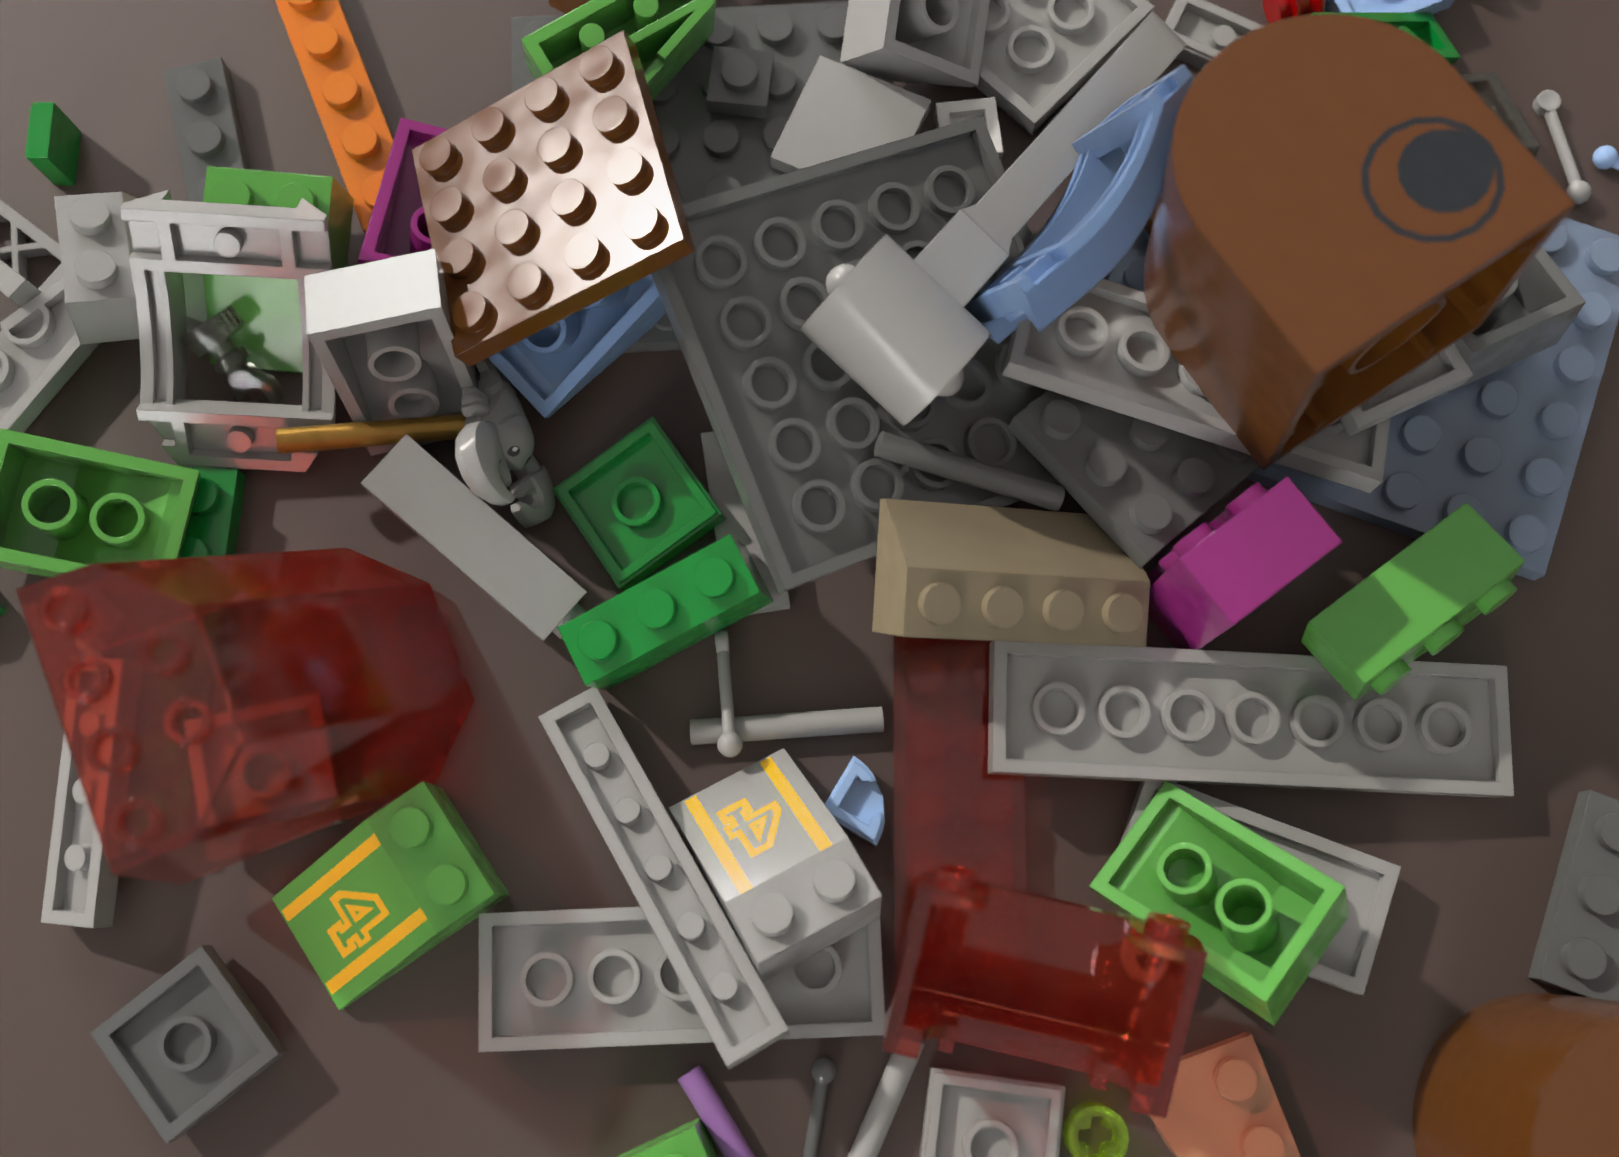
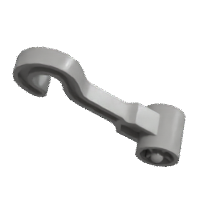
[800,11,1186,426]

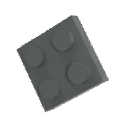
[90,945,288,1144]

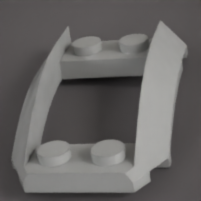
[120,189,337,472]

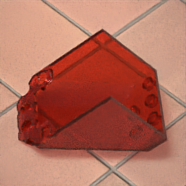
[16,548,475,885]

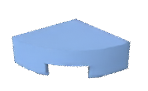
[825,756,885,847]

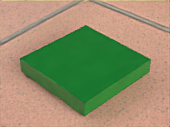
[552,416,727,591]

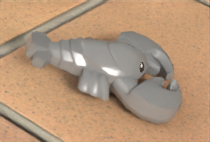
[455,358,555,529]

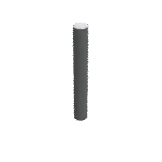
[874,431,1065,511]

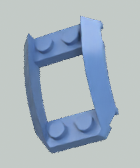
[964,64,1194,344]

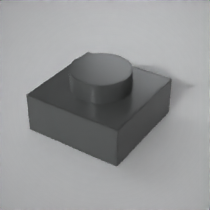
[706,46,774,118]

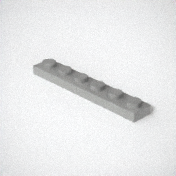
[538,687,790,1070]

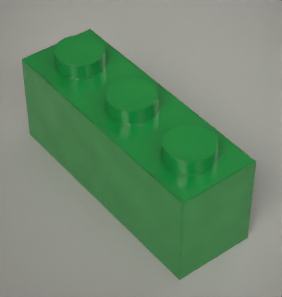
[557,534,774,691]

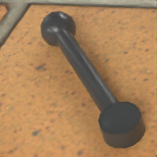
[803,1057,837,1157]

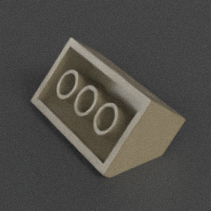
[872,498,1150,647]

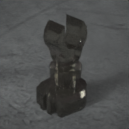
[181,305,284,404]

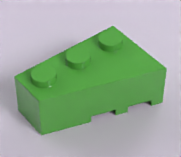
[521,0,716,101]
[1301,502,1525,701]

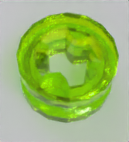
[1062,1102,1129,1157]

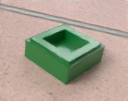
[25,102,81,186]

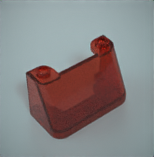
[882,863,1207,1118]

